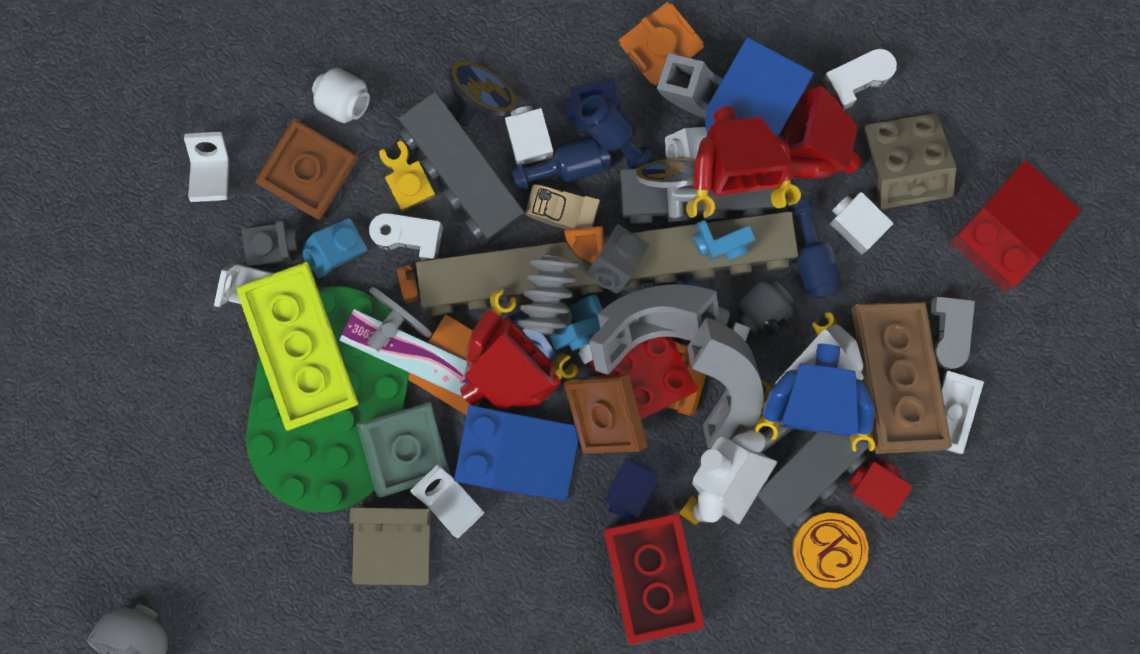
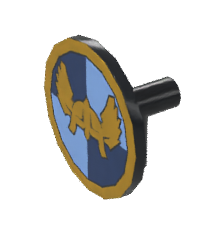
[449,61,516,126]

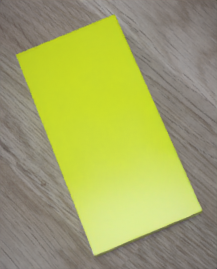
[236,262,359,431]

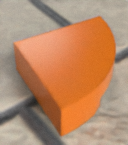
[564,226,604,264]
[397,264,420,304]

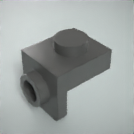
[586,224,649,293]

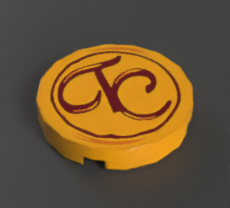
[792,512,869,589]

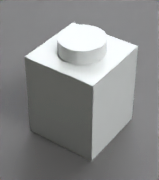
[505,106,553,166]
[830,192,894,255]

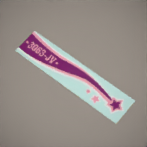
[340,310,470,396]

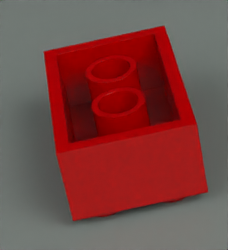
[603,513,705,645]

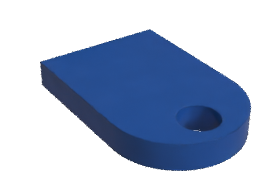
[705,37,814,136]

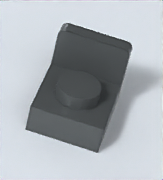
[241,220,298,267]

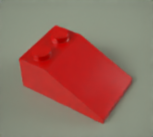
[949,160,1081,292]

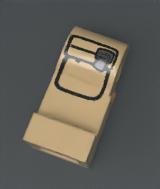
[524,185,599,230]

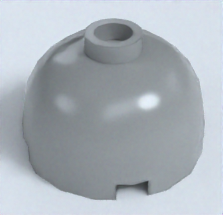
[87,604,168,654]

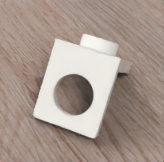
[184,132,229,202]
[214,262,275,307]
[410,465,484,538]

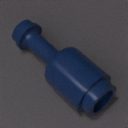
[578,94,654,169]
[511,136,612,190]
[789,198,842,300]

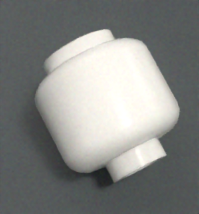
[312,68,370,123]

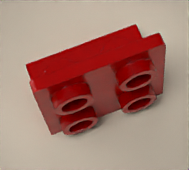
[589,337,697,420]

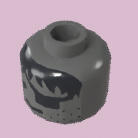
[738,281,794,337]

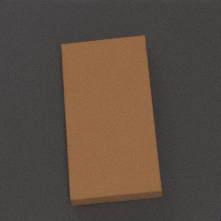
[851,302,952,454]

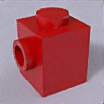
[848,460,913,519]

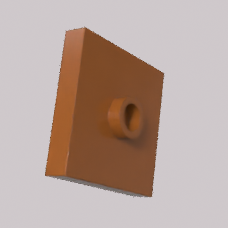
[255,118,359,221]
[564,374,648,454]

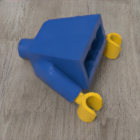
[755,344,875,452]

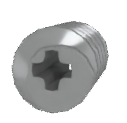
[517,253,579,336]

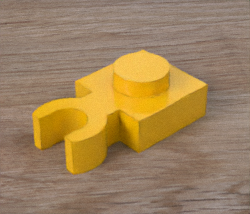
[379,141,436,212]

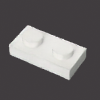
[941,370,984,454]

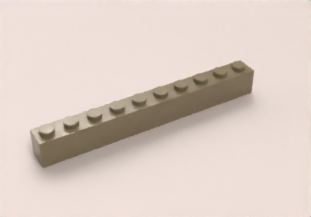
[416,212,798,316]

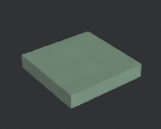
[357,402,451,498]

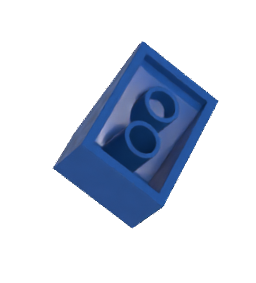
[454,405,579,501]

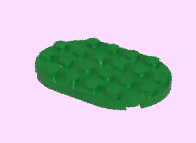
[246,286,409,512]

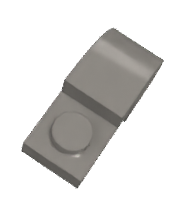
[657,53,723,119]
[590,285,721,374]
[687,318,764,449]

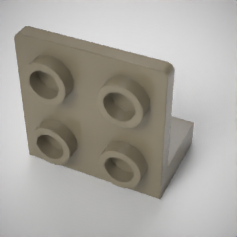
[864,113,957,210]
[350,508,431,585]

